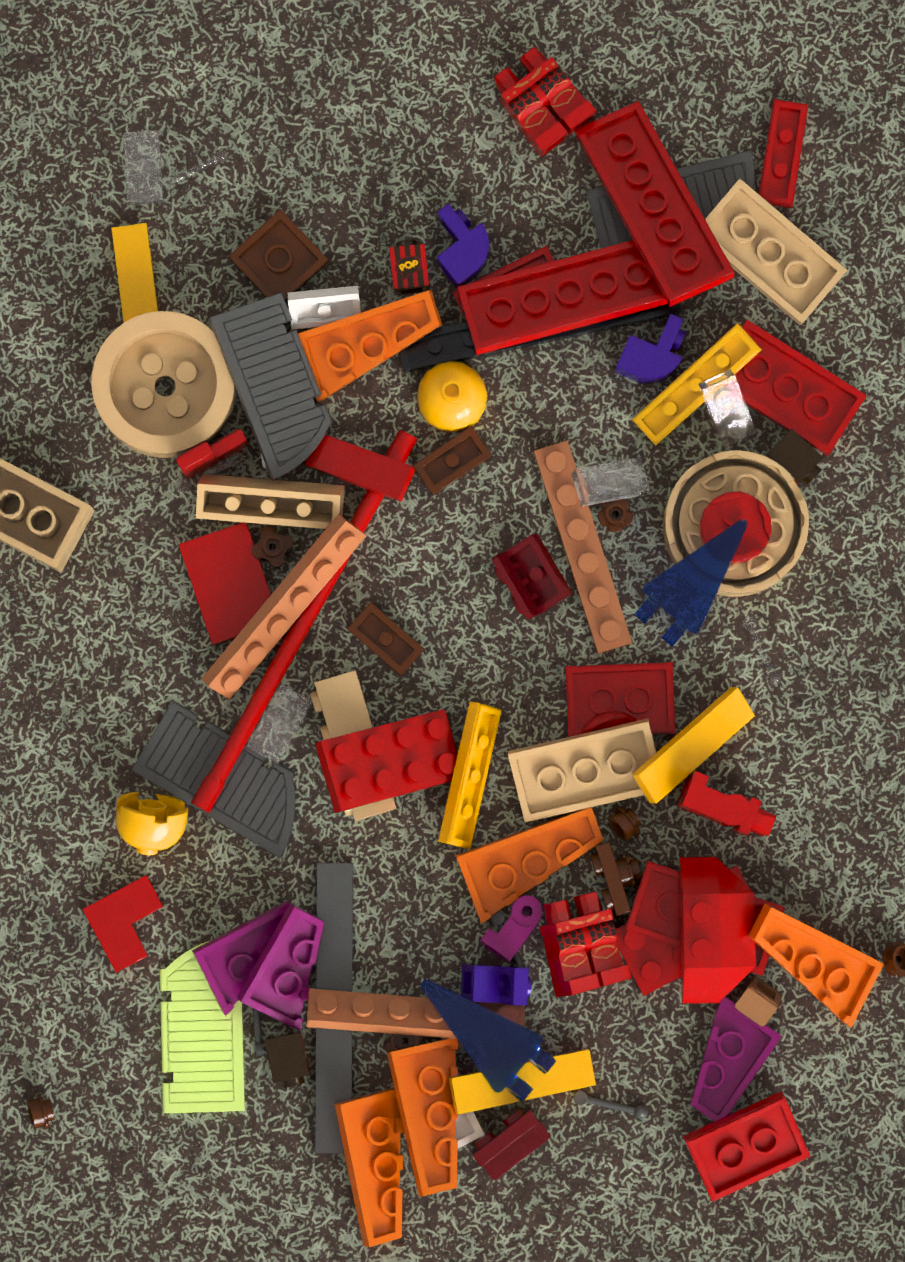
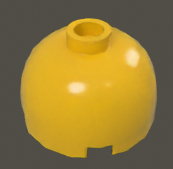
[417,361,488,433]
[116,792,188,855]

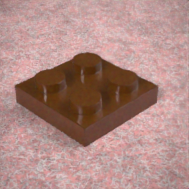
[229,209,329,302]

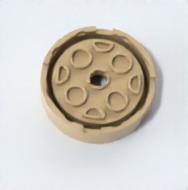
[91,311,236,458]
[663,450,809,597]

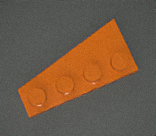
[748,904,884,1028]
[387,1038,458,1197]
[334,1087,404,1247]

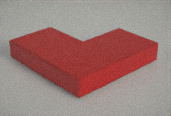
[176,429,249,480]
[83,875,163,973]

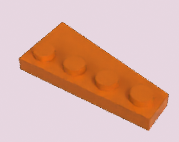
[298,290,442,402]
[456,807,604,924]

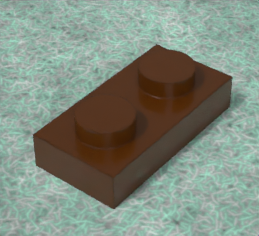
[413,426,492,496]
[347,602,425,676]
[590,842,631,916]

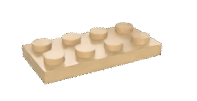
[705,179,847,325]
[508,719,656,822]

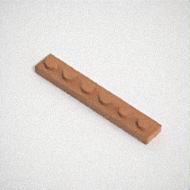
[534,440,632,654]
[201,514,366,700]
[306,988,525,1044]

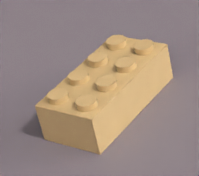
[0,458,95,573]

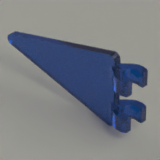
[634,519,748,647]
[421,980,556,1102]

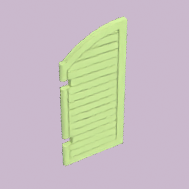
[160,940,245,1113]

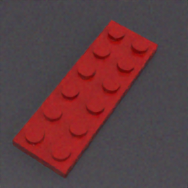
[575,101,734,307]
[457,240,668,355]

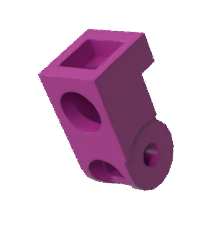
[479,896,543,964]

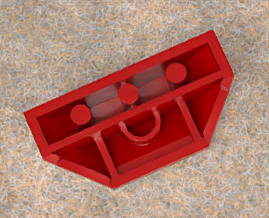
[679,857,756,1003]

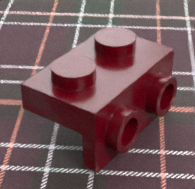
[492,533,573,619]
[472,1108,550,1180]

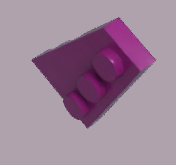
[192,900,290,1016]
[237,903,324,1031]
[690,997,782,1122]

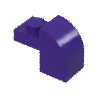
[437,204,489,288]
[615,314,686,384]
[460,964,532,1006]

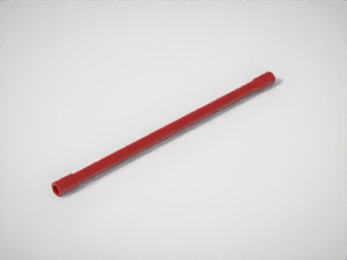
[191,430,418,813]

